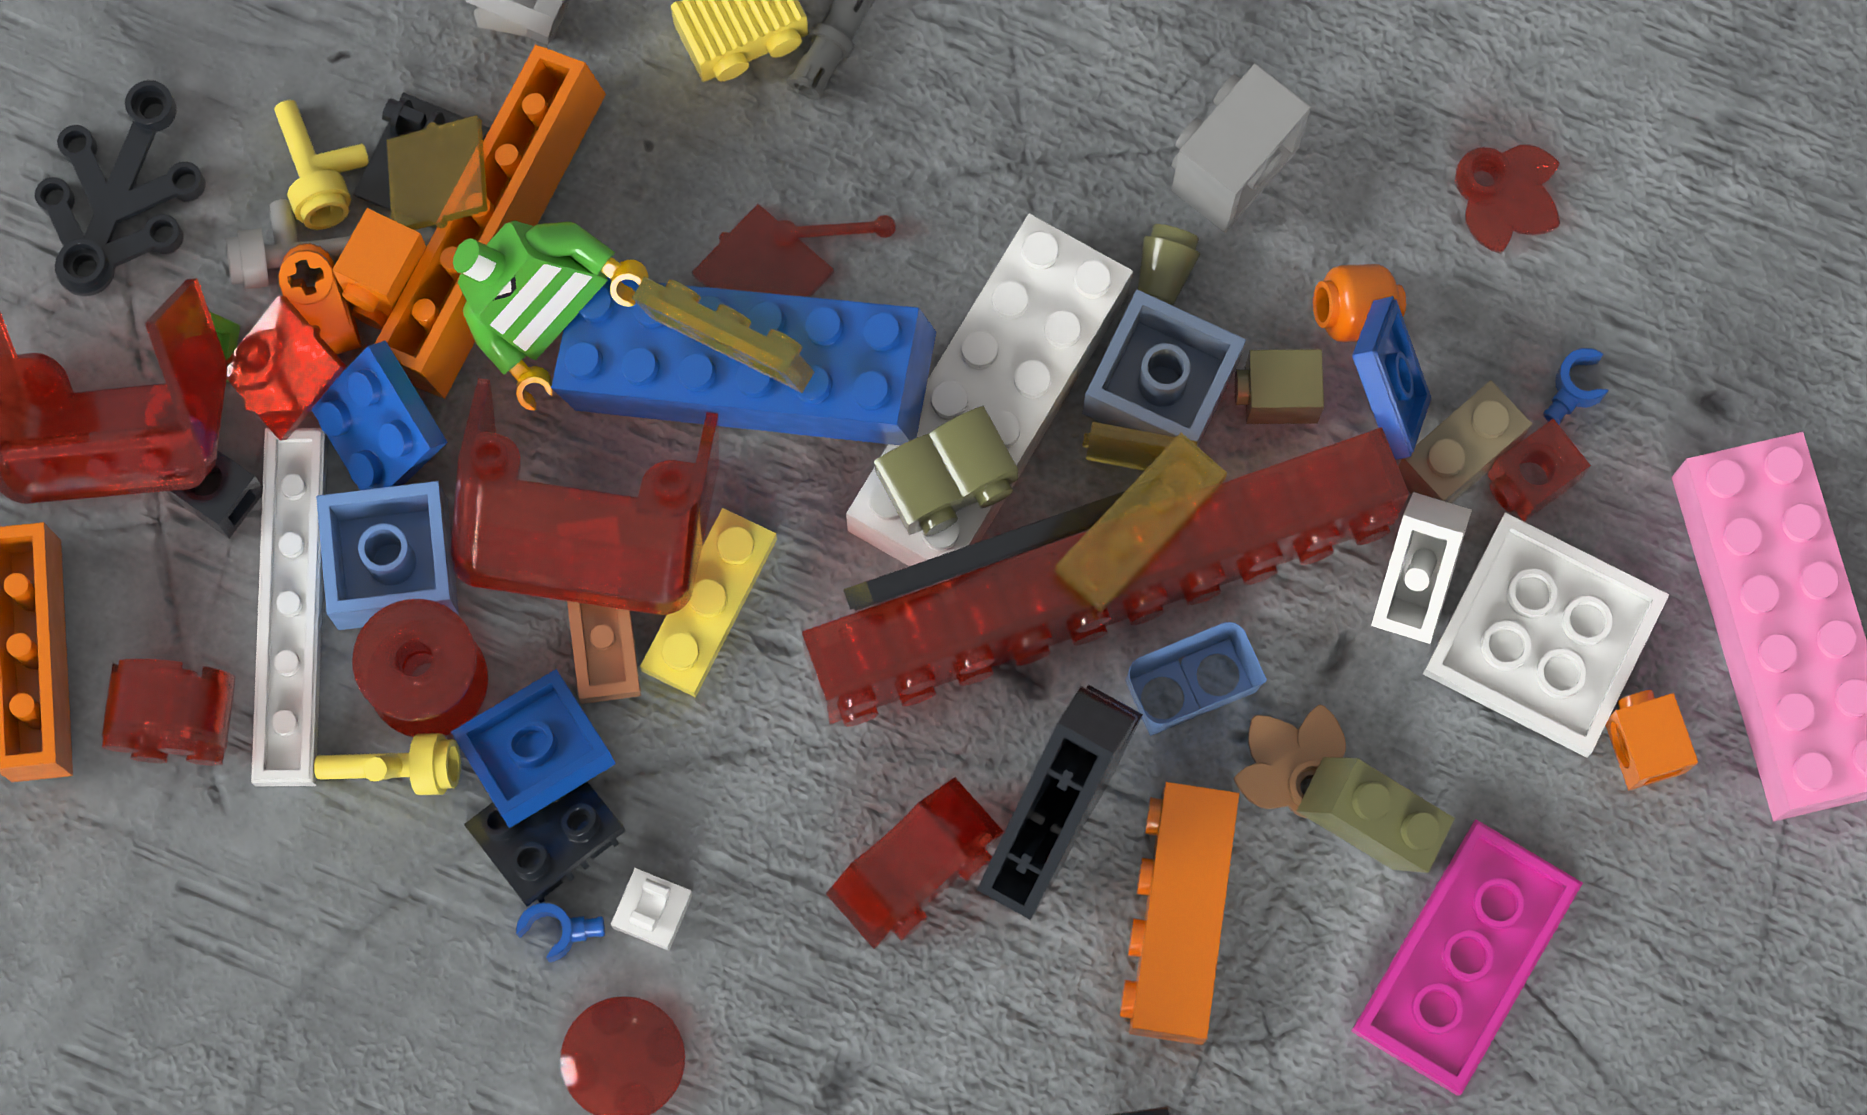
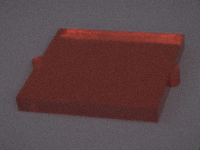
[692,204,834,297]
[219,295,346,441]

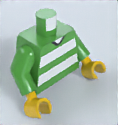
[453,221,648,411]

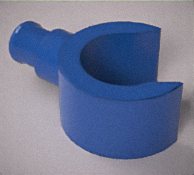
[1543,348,1609,426]
[516,903,605,962]

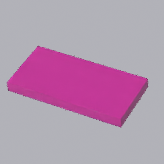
[1351,819,1583,1096]

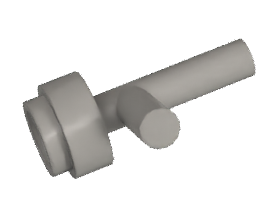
[226,199,350,289]

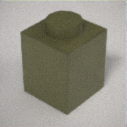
[1234,349,1324,424]

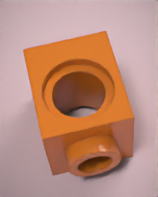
[1605,690,1699,791]

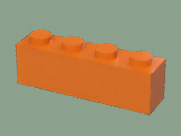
[0,522,73,782]
[1120,782,1240,1045]

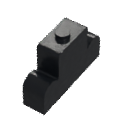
[977,685,1143,920]

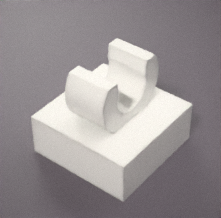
[611,868,693,951]

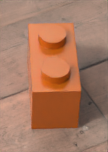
[332,208,426,330]

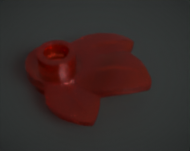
[1455,144,1560,253]

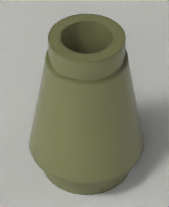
[1138,224,1200,305]

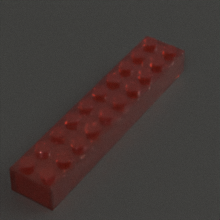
[801,427,1409,727]

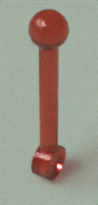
[773,215,896,246]

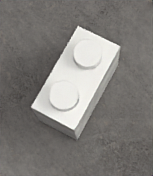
[1371,492,1472,644]

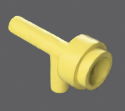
[274,100,369,230]
[314,733,461,795]

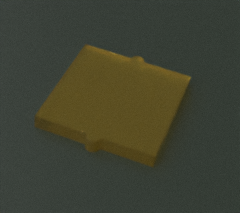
[387,115,488,230]
[1082,422,1200,479]

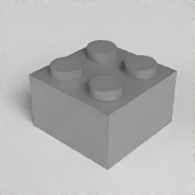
[1171,63,1311,234]

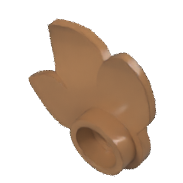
[1234,704,1346,818]

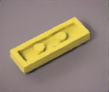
[640,508,777,698]

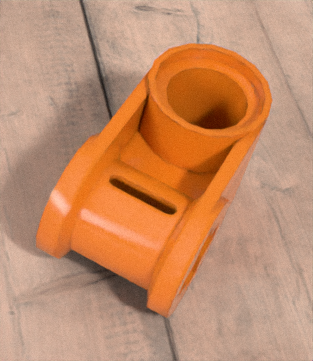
[278,243,362,364]

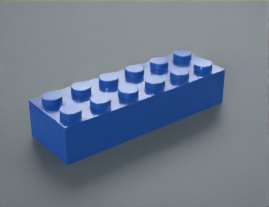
[551,278,937,446]

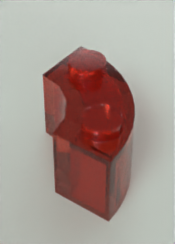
[825,777,1004,949]

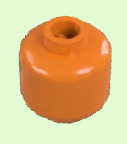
[1313,264,1406,343]

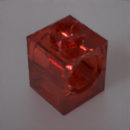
[1487,419,1591,521]

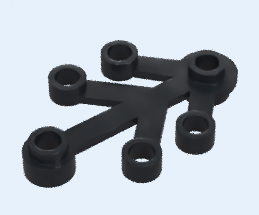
[35,80,206,296]

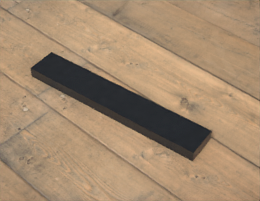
[843,471,1190,611]

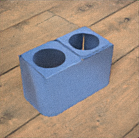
[1125,622,1267,736]

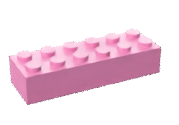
[1672,432,1867,822]

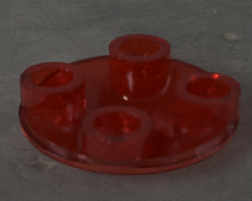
[560,996,685,1115]

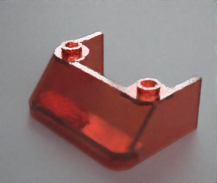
[0,278,228,504]
[450,378,719,615]

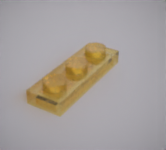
[632,277,814,393]
[1055,432,1228,612]

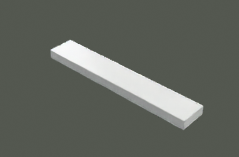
[251,428,328,786]

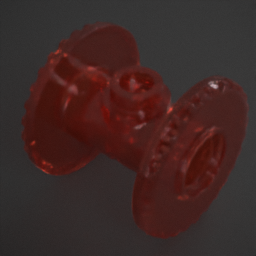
[352,599,489,738]

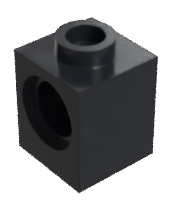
[160,436,263,539]

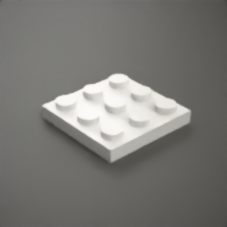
[1423,512,1669,757]

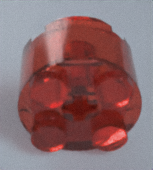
[101,659,236,766]

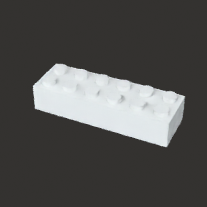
[846,213,1133,590]

